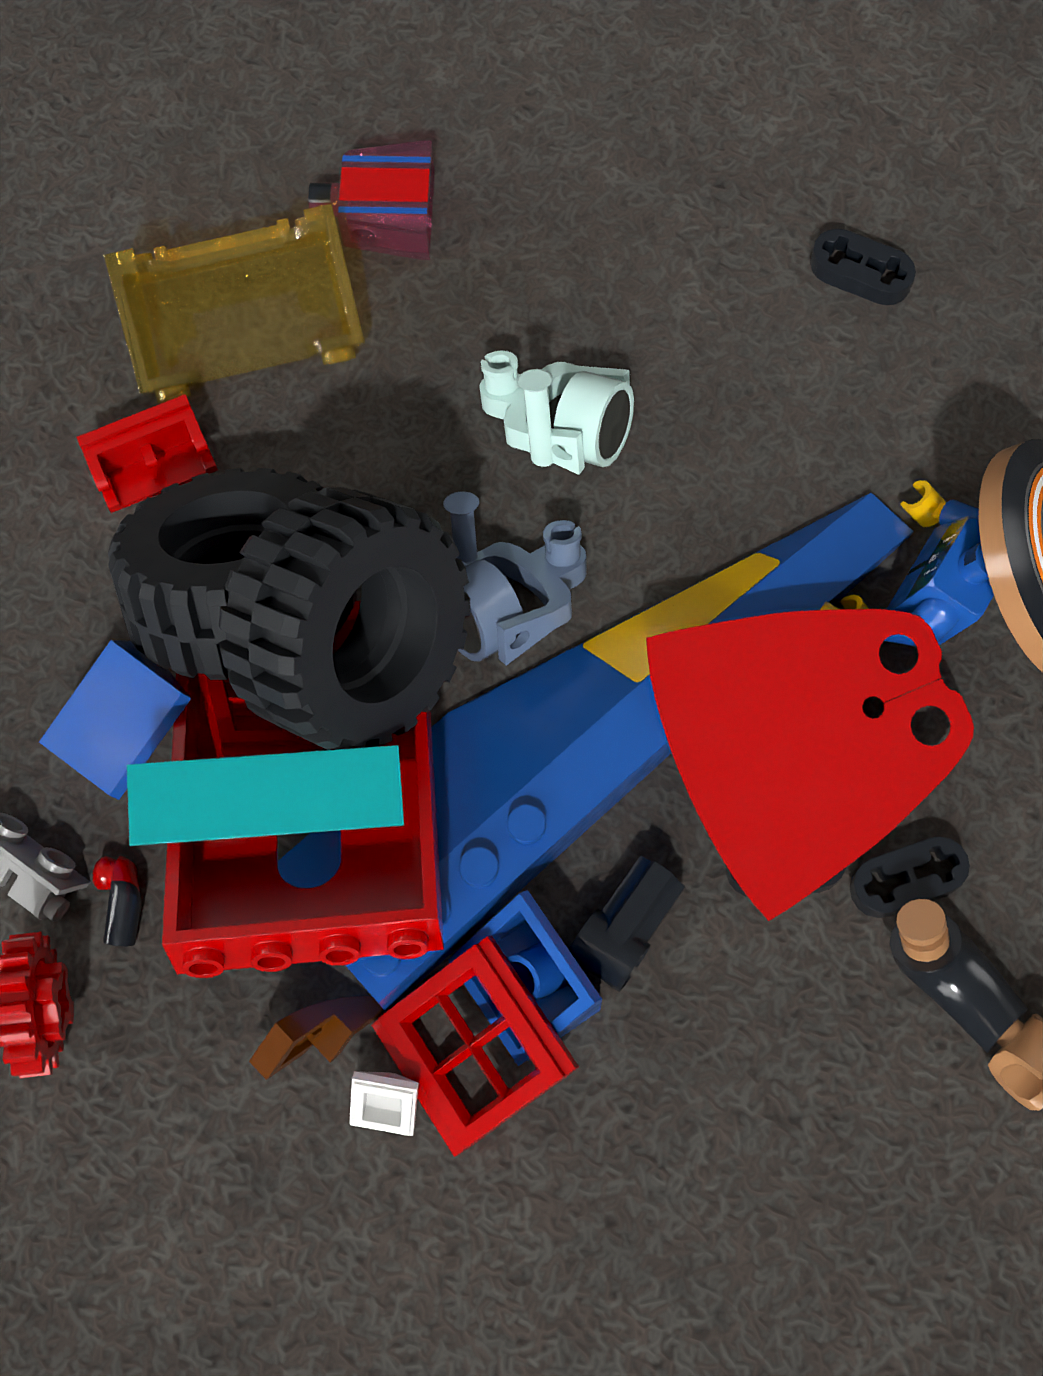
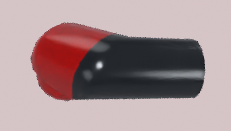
[93,855,141,947]

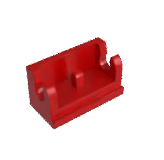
[76,394,218,513]

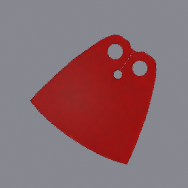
[646,609,974,921]

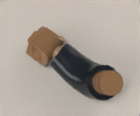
[889,899,1043,1111]

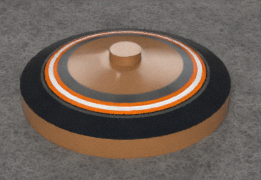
[978,439,1043,672]

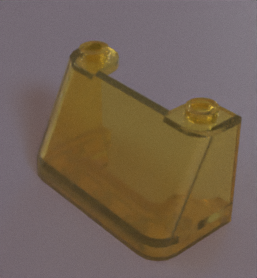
[104,204,365,403]

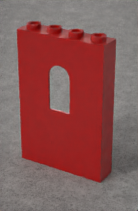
[162,600,444,978]

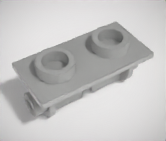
[0,813,91,922]

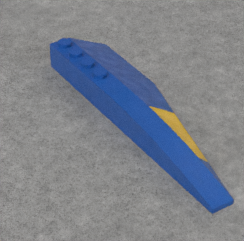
[278,493,914,1012]

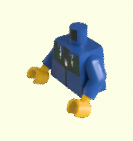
[841,480,994,647]

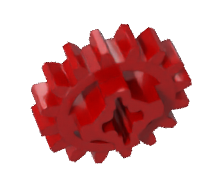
[0,932,74,1078]

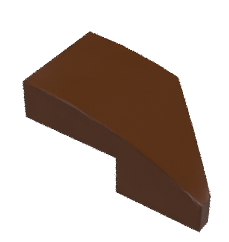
[249,996,384,1080]

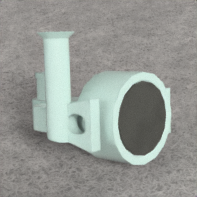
[479,351,634,475]

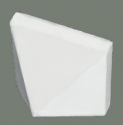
[350,1071,419,1136]

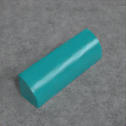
[127,745,404,846]

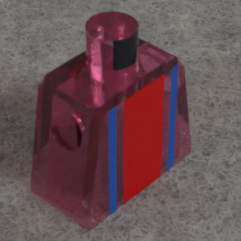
[308,140,435,260]

